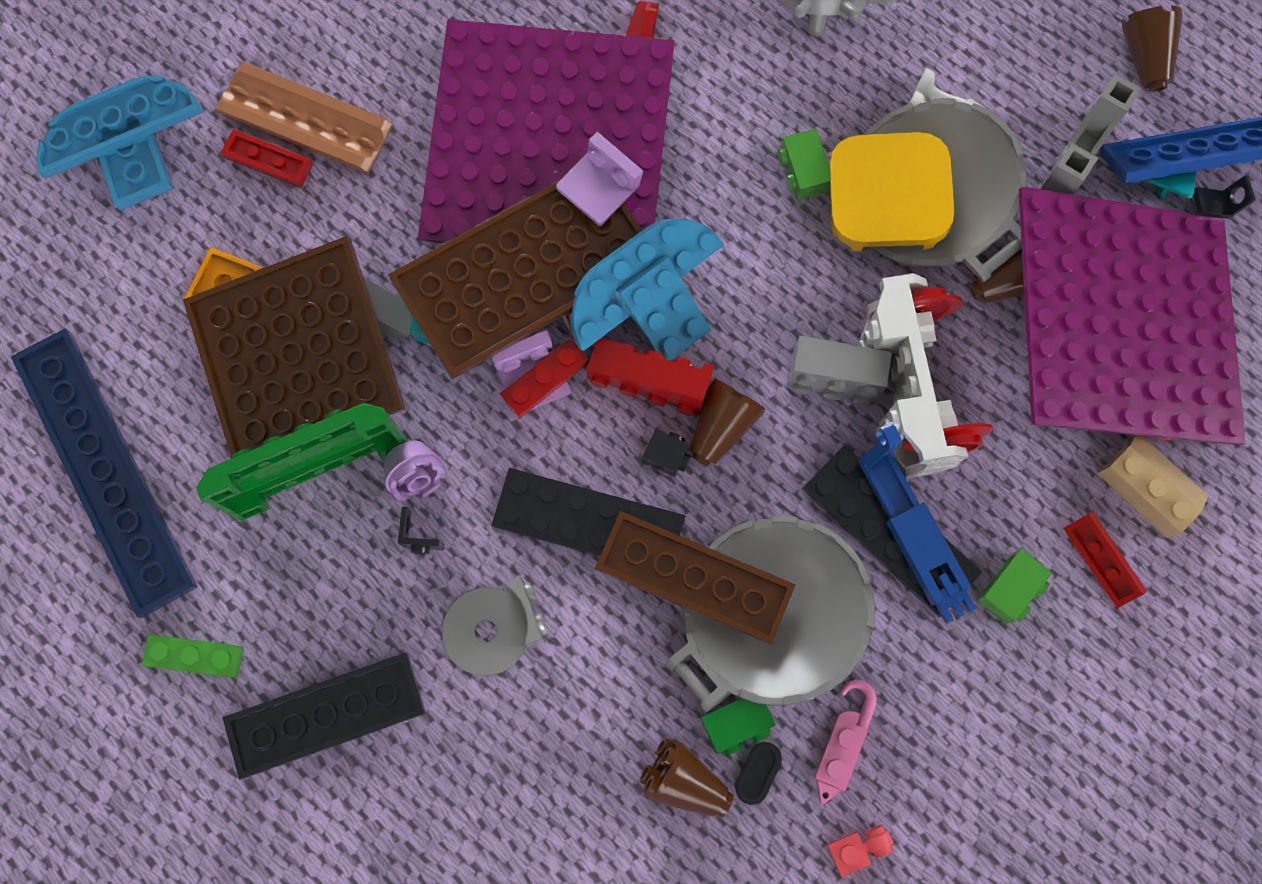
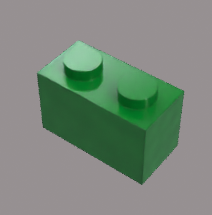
[700,698,776,757]

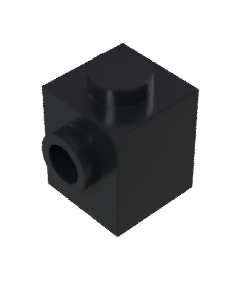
[642,429,691,477]

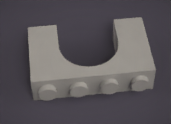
[1039,74,1142,194]

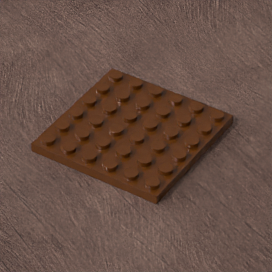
[183,236,406,459]

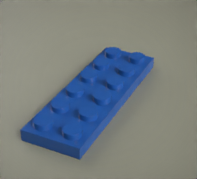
[1100,117,1262,183]

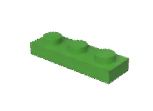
[142,634,244,678]

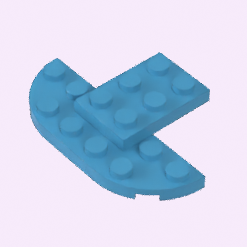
[37,76,204,211]
[570,218,724,361]

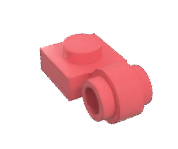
[827,825,894,877]

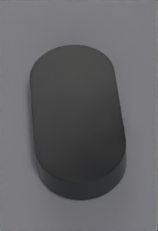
[735,742,782,805]

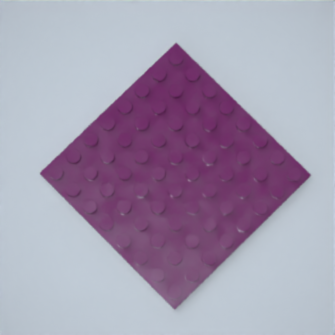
[418,19,675,243]
[1018,187,1246,445]

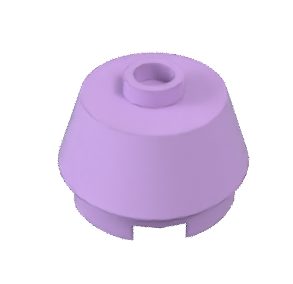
[384,441,445,502]

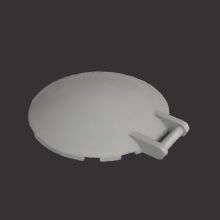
[865,98,1027,283]
[666,516,875,713]

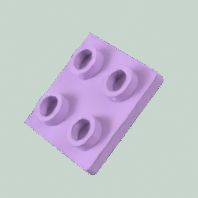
[556,132,643,226]
[492,330,571,415]

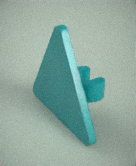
[1144,172,1196,199]

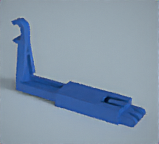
[858,422,976,624]

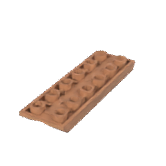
[214,62,393,174]

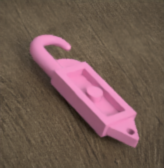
[814,679,877,804]

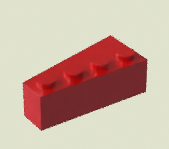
[586,338,715,416]

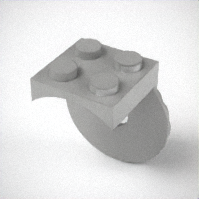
[442,577,549,676]

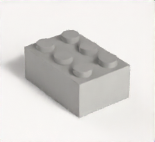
[787,335,892,405]

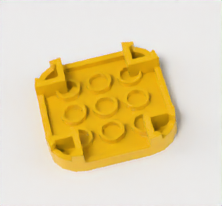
[829,132,954,252]

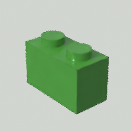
[778,128,830,200]
[976,549,1052,624]

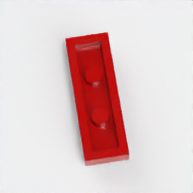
[221,129,313,188]
[500,338,589,419]
[1063,511,1147,608]

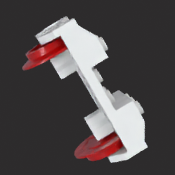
[857,273,993,479]

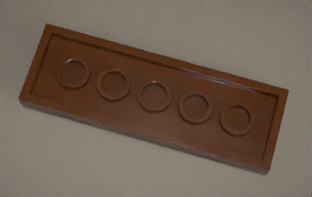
[595,511,796,645]

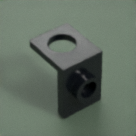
[1193,176,1256,219]
[398,507,445,555]

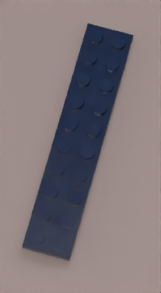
[11,328,198,618]

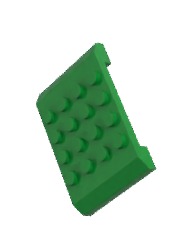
[196,403,409,521]

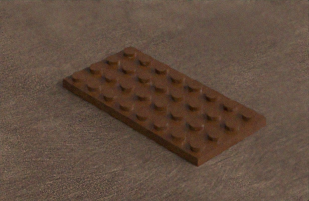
[388,180,642,379]

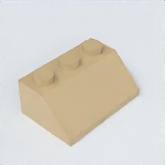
[1097,435,1208,538]

